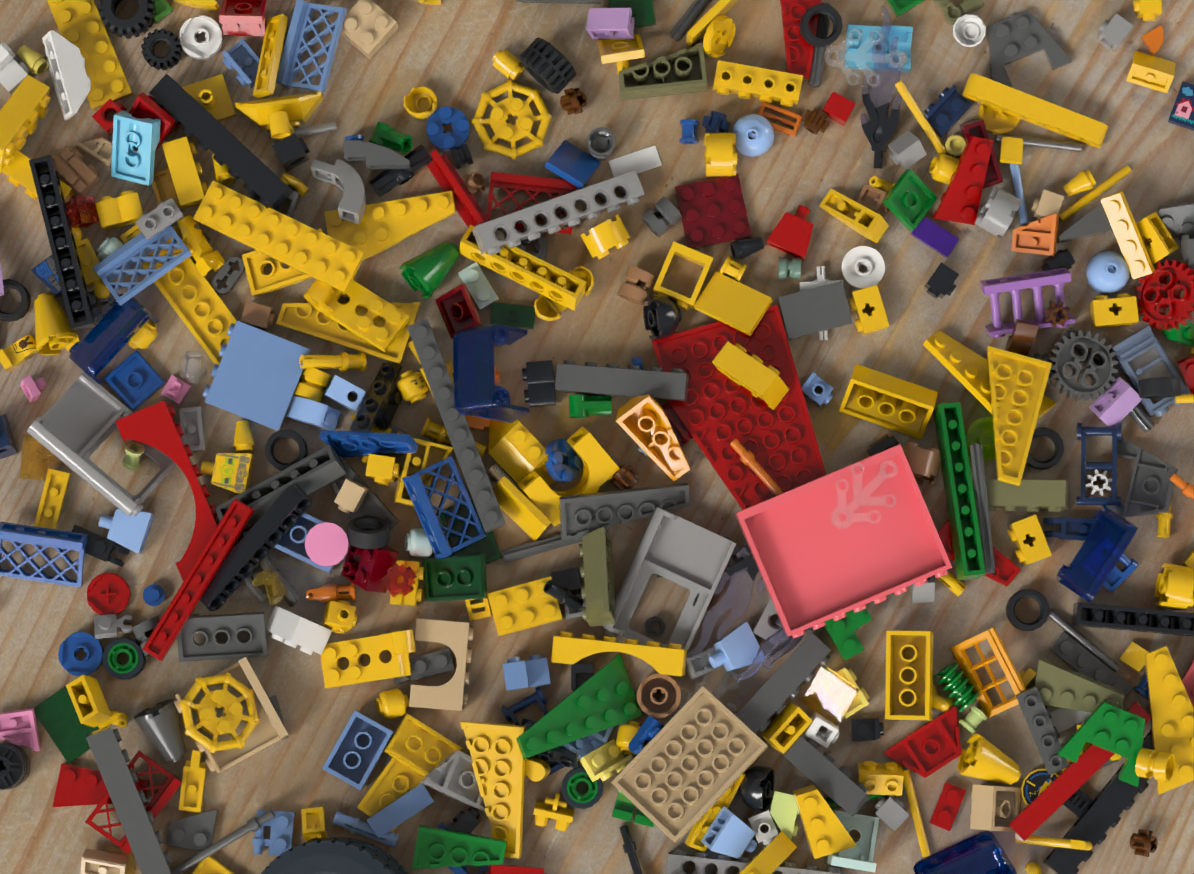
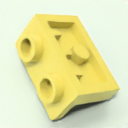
[579,739,633,782]

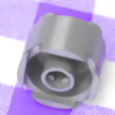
[974,186,1022,238]

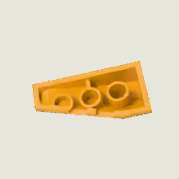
[616,394,690,482]

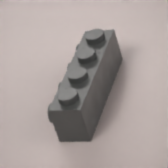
[784,736,870,817]

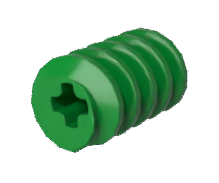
[934,662,980,712]

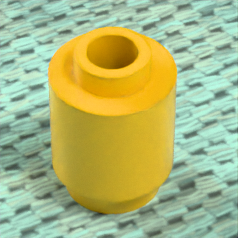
[492,49,524,80]

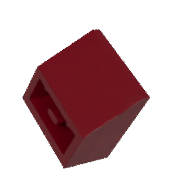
[341,544,399,593]

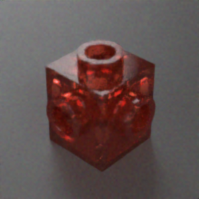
[66,194,99,228]
[381,564,417,598]

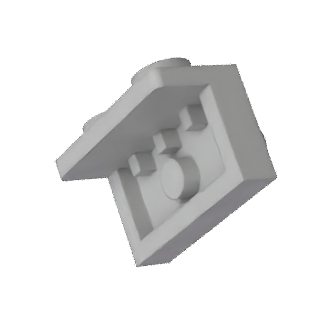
[135,198,183,240]

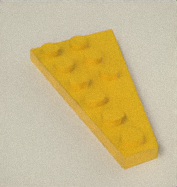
[276,302,421,364]
[987,346,1052,486]
[1145,646,1194,795]
[460,720,526,859]

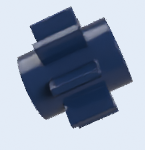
[702,111,730,133]

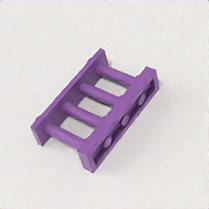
[980,267,1075,338]

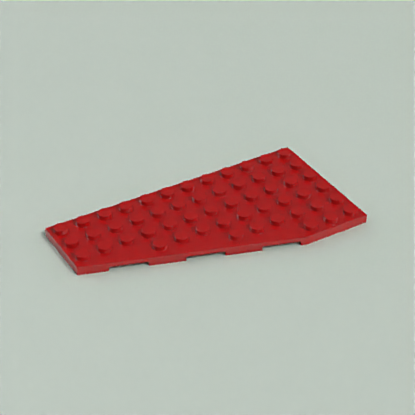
[652,305,827,510]

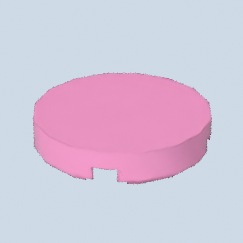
[305,522,349,566]

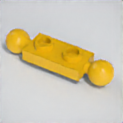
[71,226,111,299]

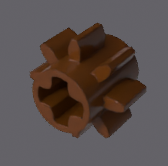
[560,88,587,115]
[802,108,830,135]
[1043,300,1071,328]
[612,464,639,490]
[1130,829,1158,857]

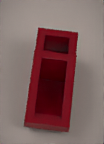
[959,118,1003,189]

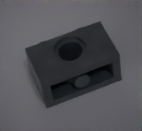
[272,133,310,172]

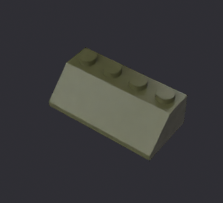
[579,527,616,627]

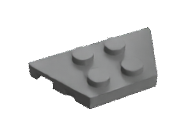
[420,750,486,814]

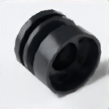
[0,743,31,790]

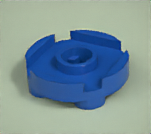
[426,106,469,151]
[545,438,583,483]
[58,632,104,676]

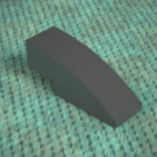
[344,140,411,169]

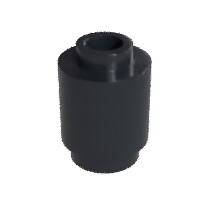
[1041,249,1075,271]
[867,434,899,456]

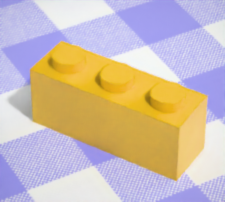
[162,136,208,209]

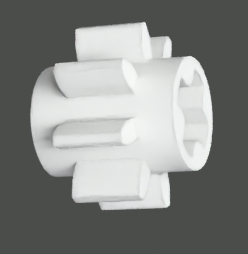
[1086,469,1112,496]

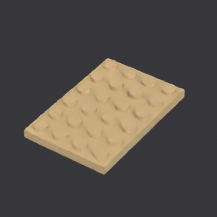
[611,686,768,844]

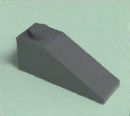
[1057,203,1113,243]

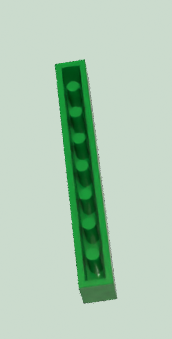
[933,402,986,581]

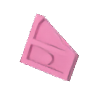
[0,708,41,751]

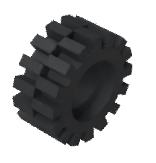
[141,28,182,70]

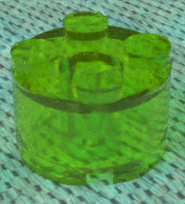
[965,417,996,463]

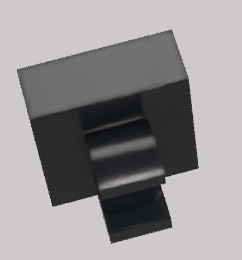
[1063,789,1093,818]

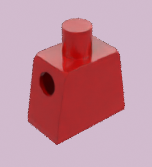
[766,205,814,261]

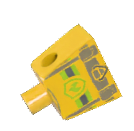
[201,453,254,494]

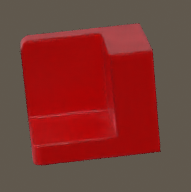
[823,92,856,126]

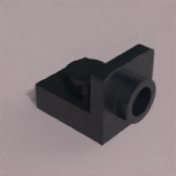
[851,718,884,741]

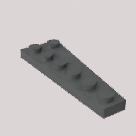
[559,483,690,541]

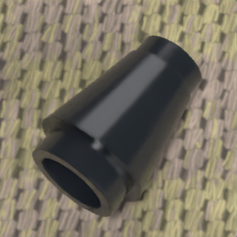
[730,237,764,260]

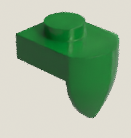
[1161,321,1194,347]

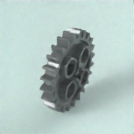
[1047,330,1118,401]

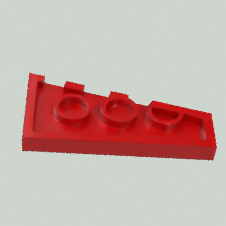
[52,764,149,807]

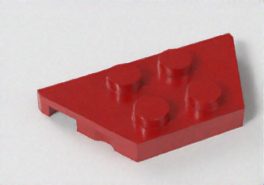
[883,706,962,778]

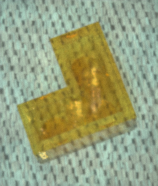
[19,434,62,482]

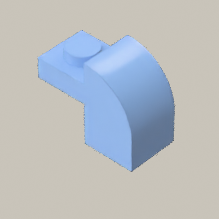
[286,396,341,431]

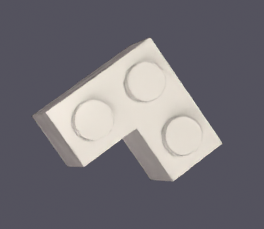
[0,41,30,95]
[266,606,332,655]

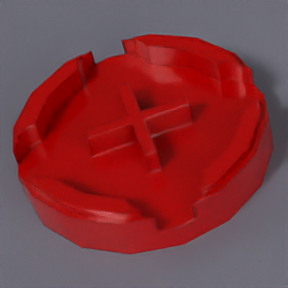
[87,573,131,615]

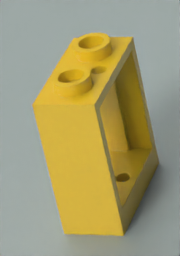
[653,241,713,310]

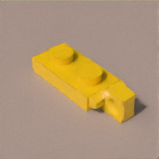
[179,749,207,812]

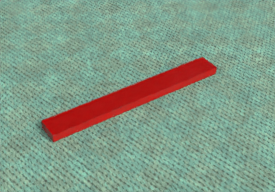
[142,498,254,661]
[1008,702,1152,841]

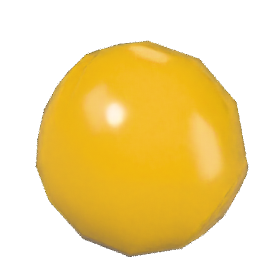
[403,86,438,119]

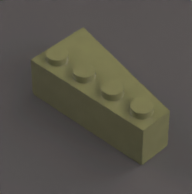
[619,42,707,101]
[986,479,1070,512]
[1034,655,1124,713]

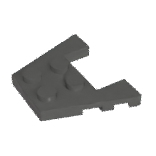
[987,10,1072,87]
[1099,437,1178,520]

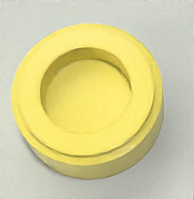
[944,135,966,157]

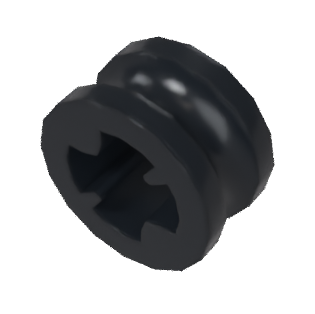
[645,617,665,637]

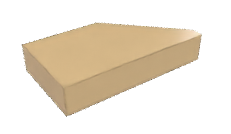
[76,137,112,168]

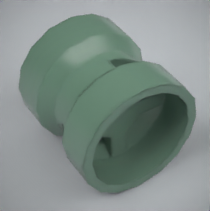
[778,257,801,279]

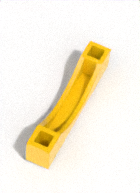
[551,631,687,676]

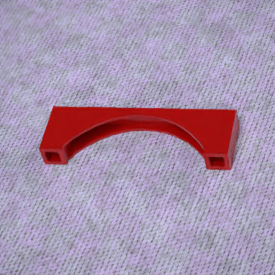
[115,400,233,582]

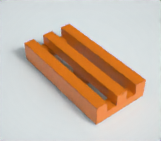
[758,102,803,137]

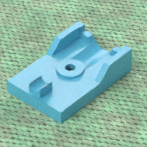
[844,24,913,73]
[111,110,161,186]

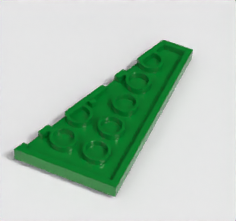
[516,654,642,759]

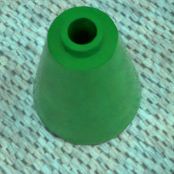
[399,241,459,299]

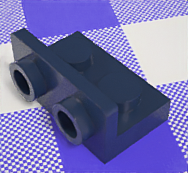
[924,85,971,137]

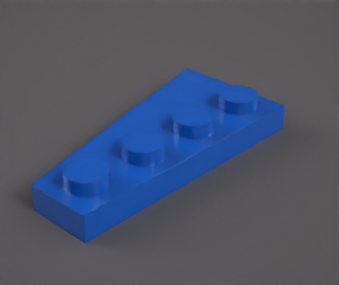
[320,430,418,458]

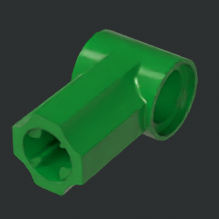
[369,122,413,154]
[569,394,612,418]

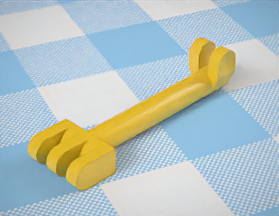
[1015,832,1093,851]

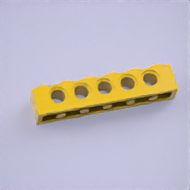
[459,225,586,311]

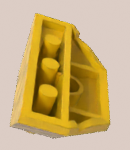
[235,91,323,132]
[488,408,555,486]

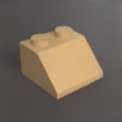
[970,784,1021,832]

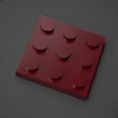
[674,173,752,249]

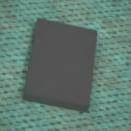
[778,281,853,340]

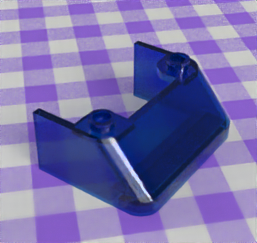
[69,293,159,385]
[453,324,529,423]
[1056,505,1138,603]
[913,831,1017,874]

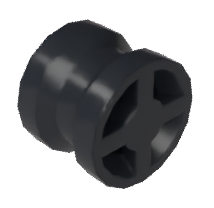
[450,143,474,169]

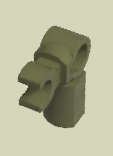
[934,0,984,25]

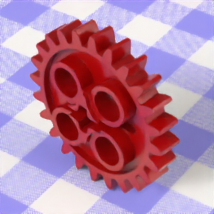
[1135,259,1194,331]

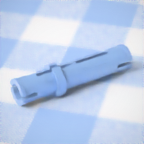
[332,811,399,848]

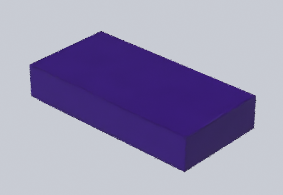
[911,216,959,258]

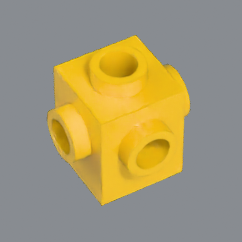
[321,600,358,634]

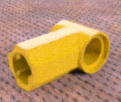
[268,111,294,140]

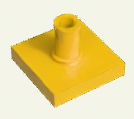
[597,34,645,75]
[182,74,237,121]

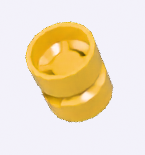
[293,368,331,403]
[1135,748,1175,782]

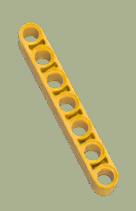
[963,73,1108,148]

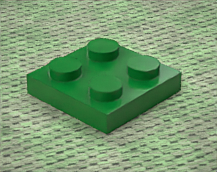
[882,169,937,230]

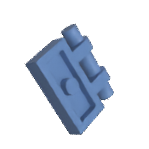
[252,809,295,856]

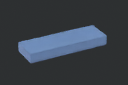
[366,783,434,839]

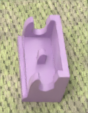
[586,8,635,39]
[1088,376,1143,427]

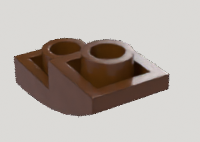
[1005,319,1039,356]

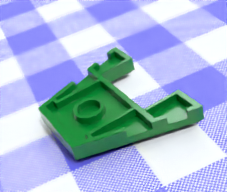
[1057,701,1145,787]

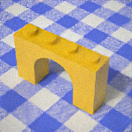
[517,426,620,527]

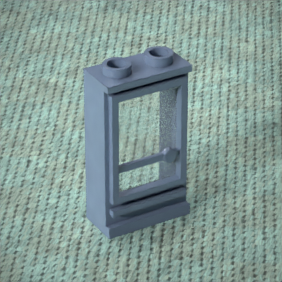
[1109,326,1191,417]

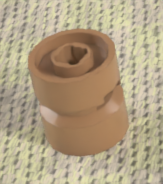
[617,266,655,305]

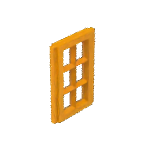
[951,627,1026,718]

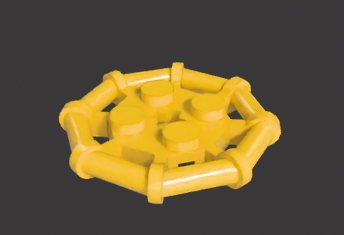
[471,80,553,160]
[179,672,260,753]

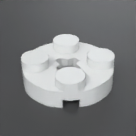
[179,15,223,60]

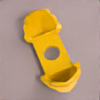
[534,266,594,321]

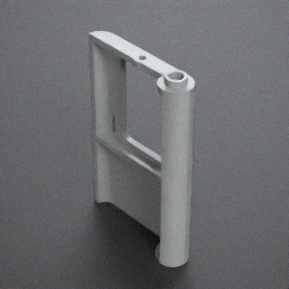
[27,372,177,517]
[603,507,737,651]

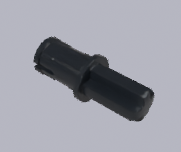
[543,580,584,611]

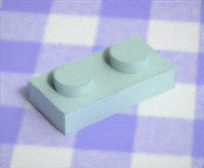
[458,262,499,311]

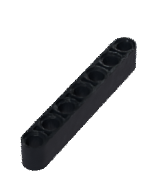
[200,484,312,612]

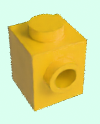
[1133,0,1162,21]

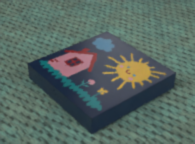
[1168,81,1194,131]

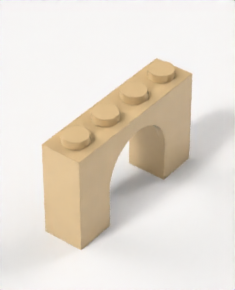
[409,619,474,711]

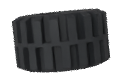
[98,0,156,39]
[519,37,576,94]

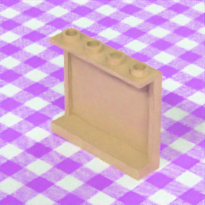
[174,657,288,774]

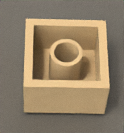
[341,0,398,59]

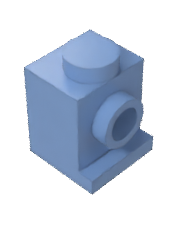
[801,372,834,407]

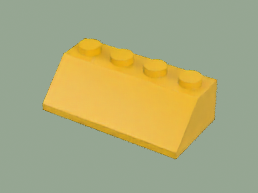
[839,364,938,439]

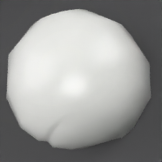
[953,14,986,47]

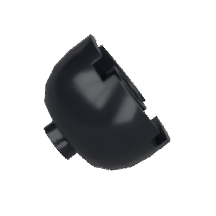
[643,296,682,340]
[738,766,775,811]

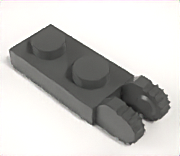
[394,648,455,684]

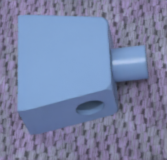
[323,375,366,411]
[98,509,154,555]
[709,622,766,672]
[701,806,757,858]

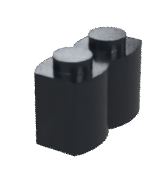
[522,360,556,408]

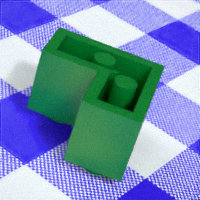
[823,609,872,661]

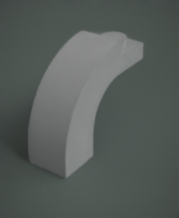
[311,159,366,225]

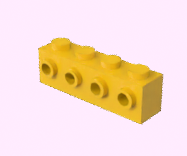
[713,60,803,107]

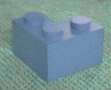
[502,654,551,691]

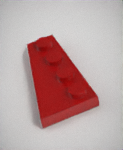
[780,0,821,80]
[932,136,994,225]
[938,519,1021,587]

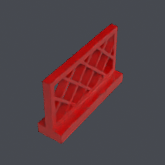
[426,149,486,228]
[486,172,577,235]
[85,750,182,854]

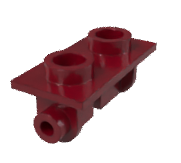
[661,402,693,447]

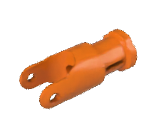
[305,582,356,603]

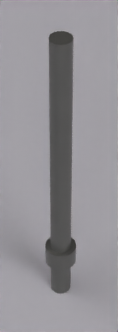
[170,810,275,874]

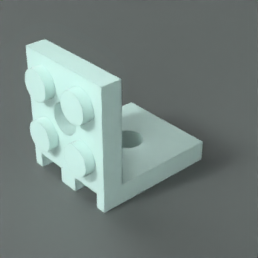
[827,810,879,872]

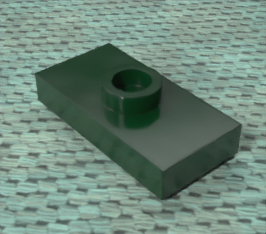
[490,302,535,329]

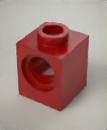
[92,99,127,135]

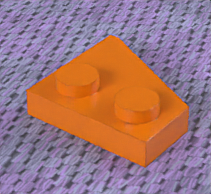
[1011,213,1059,256]

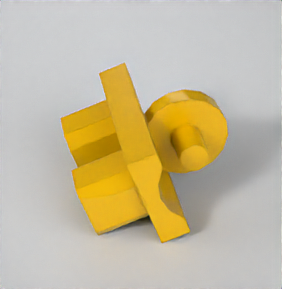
[533,793,575,832]

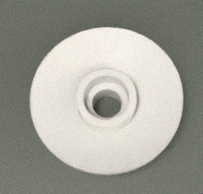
[841,246,885,289]

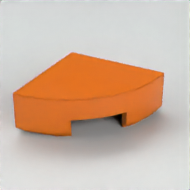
[1141,25,1164,55]

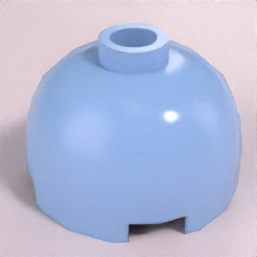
[731,114,774,157]
[1086,251,1130,294]

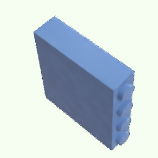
[202,320,311,431]

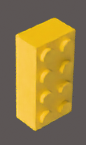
[0,74,51,171]
[885,631,934,721]

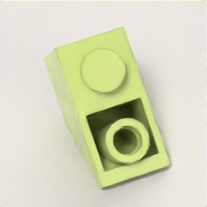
[769,791,800,840]

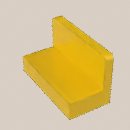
[1126,51,1176,93]

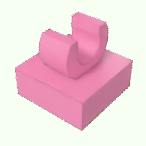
[20,375,47,404]
[161,375,192,405]

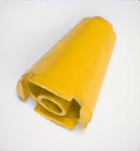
[34,293,79,356]
[957,733,1021,785]

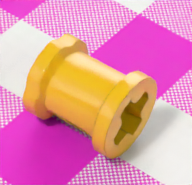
[719,255,748,282]

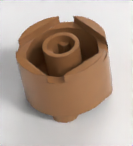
[902,442,942,485]
[636,673,681,718]

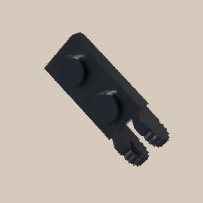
[72,525,130,567]

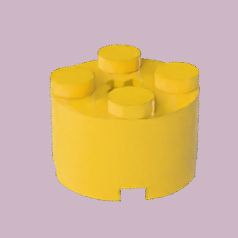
[704,133,737,177]
[580,215,630,260]
[1154,563,1194,611]

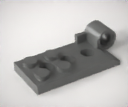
[176,612,268,662]

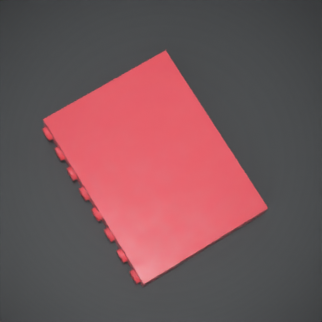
[735,444,952,639]

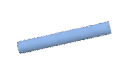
[1010,164,1029,225]

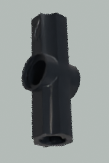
[369,144,432,197]

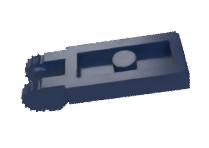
[1043,517,1106,542]

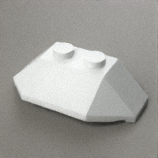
[42,30,91,120]

